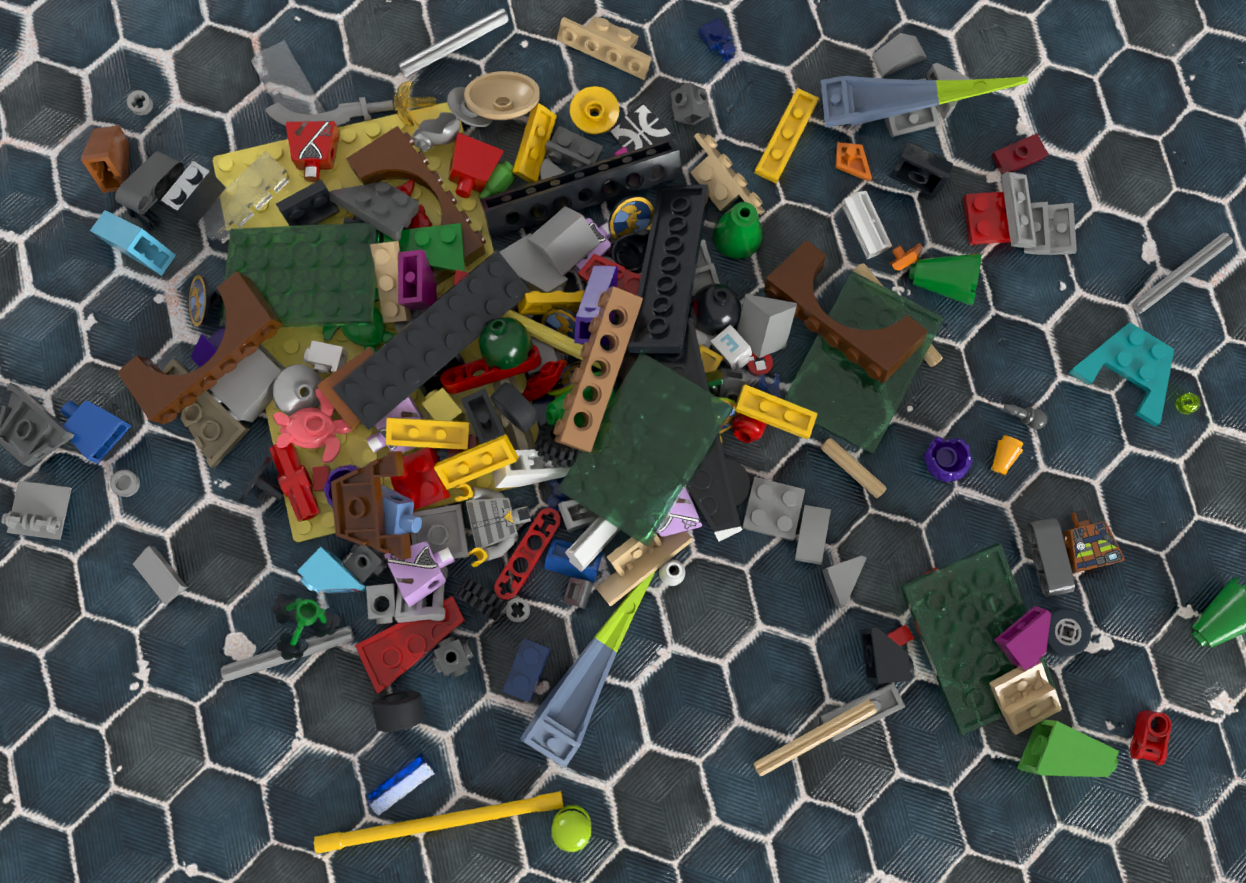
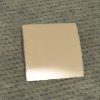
[989,661,1062,735]

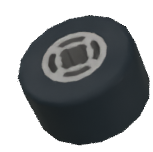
[1046,608,1091,657]

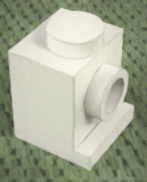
[304,341,348,374]

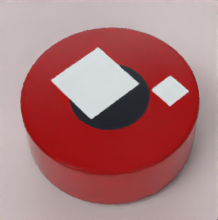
[746,352,773,377]

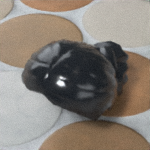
[611,230,650,273]

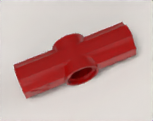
[269,443,321,522]

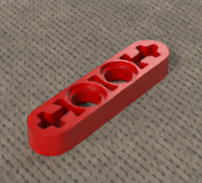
[440,345,542,394]
[494,508,561,600]

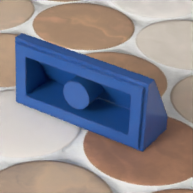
[544,537,603,583]

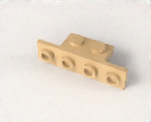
[557,16,652,80]
[690,133,765,214]
[596,524,693,607]

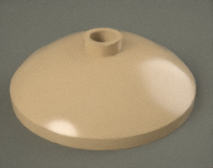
[464,71,540,120]

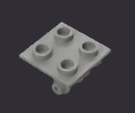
[2,481,72,540]

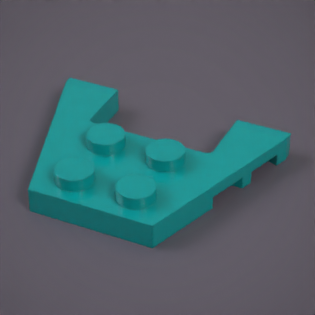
[1069,322,1174,427]

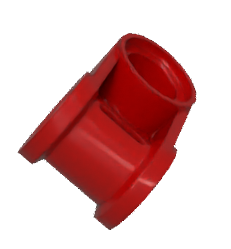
[1130,710,1172,766]

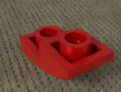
[522,359,567,402]

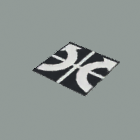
[608,102,673,152]

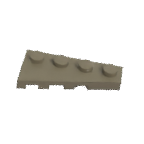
[162,359,250,468]

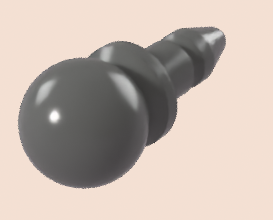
[1004,404,1048,430]

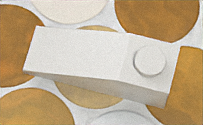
[492,449,580,488]

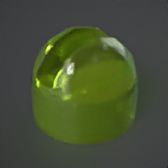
[1176,393,1201,414]

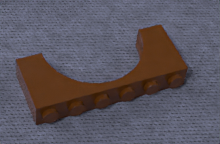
[346,126,486,285]
[764,240,928,384]
[117,271,284,424]

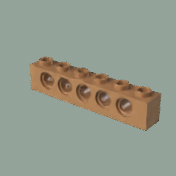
[554,286,643,452]

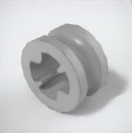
[127,90,153,116]
[506,598,530,623]

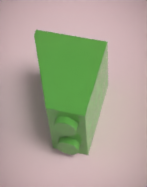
[1017,719,1119,777]

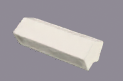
[841,191,892,259]
[565,508,626,572]

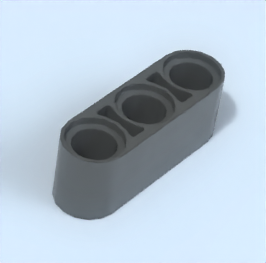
[115,151,184,214]
[1026,517,1075,597]

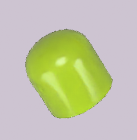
[551,804,591,852]

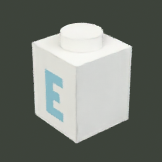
[711,325,752,370]

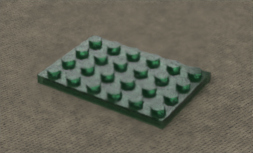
[220,222,380,329]
[784,271,945,454]
[558,353,734,547]
[900,543,1058,736]

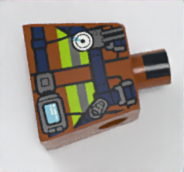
[1062,510,1125,573]

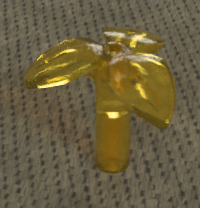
[393,81,436,126]

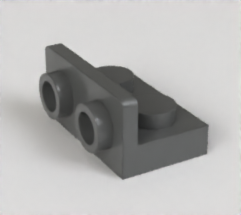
[545,126,603,170]

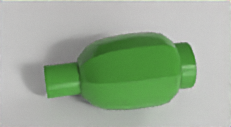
[478,161,514,199]

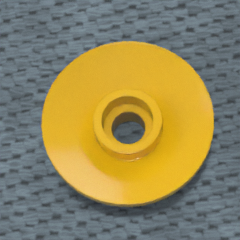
[570,86,619,134]

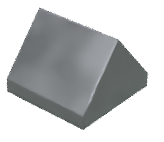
[563,577,593,609]

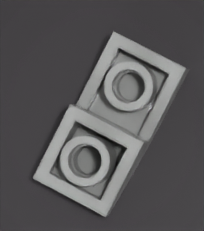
[795,505,831,565]

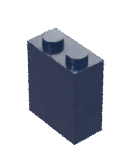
[502,638,552,702]

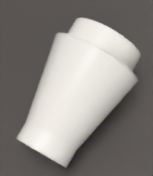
[659,559,685,586]

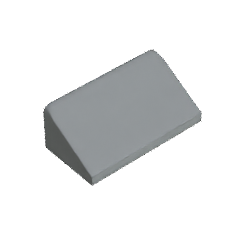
[133,546,188,605]

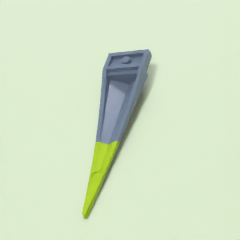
[821,76,1029,127]
[520,571,656,768]

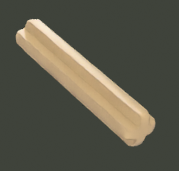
[821,438,887,498]

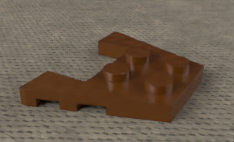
[331,450,412,560]

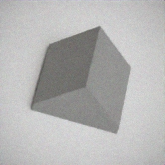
[527,206,600,277]
[737,294,797,358]

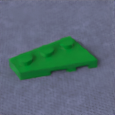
[383,223,466,272]

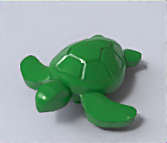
[322,288,394,352]

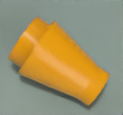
[991,435,1023,476]

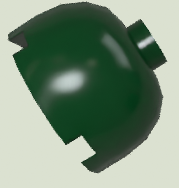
[478,317,533,370]

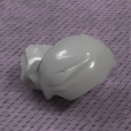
[412,112,460,152]

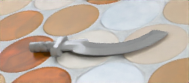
[265,97,394,126]

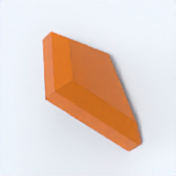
[835,143,872,182]
[889,243,923,271]

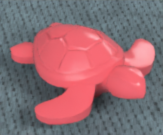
[273,388,352,463]

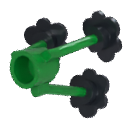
[271,594,341,660]

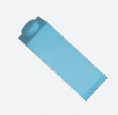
[90,210,176,276]

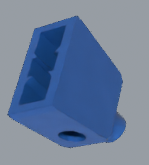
[61,400,132,463]

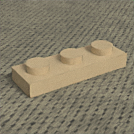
[370,241,411,323]

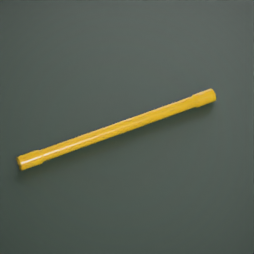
[314,791,564,853]

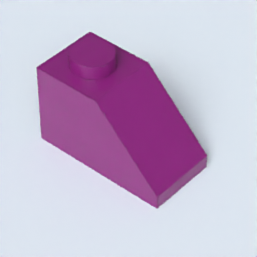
[398,250,437,311]
[994,606,1051,670]

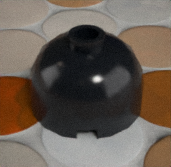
[689,283,741,336]

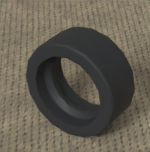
[490,382,540,433]

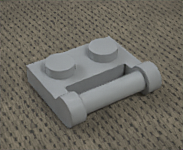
[395,567,448,623]

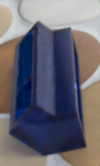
[365,753,437,816]

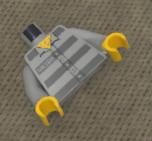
[454,484,531,567]

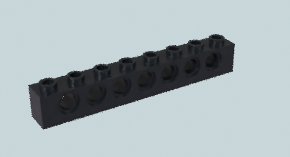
[480,139,683,238]

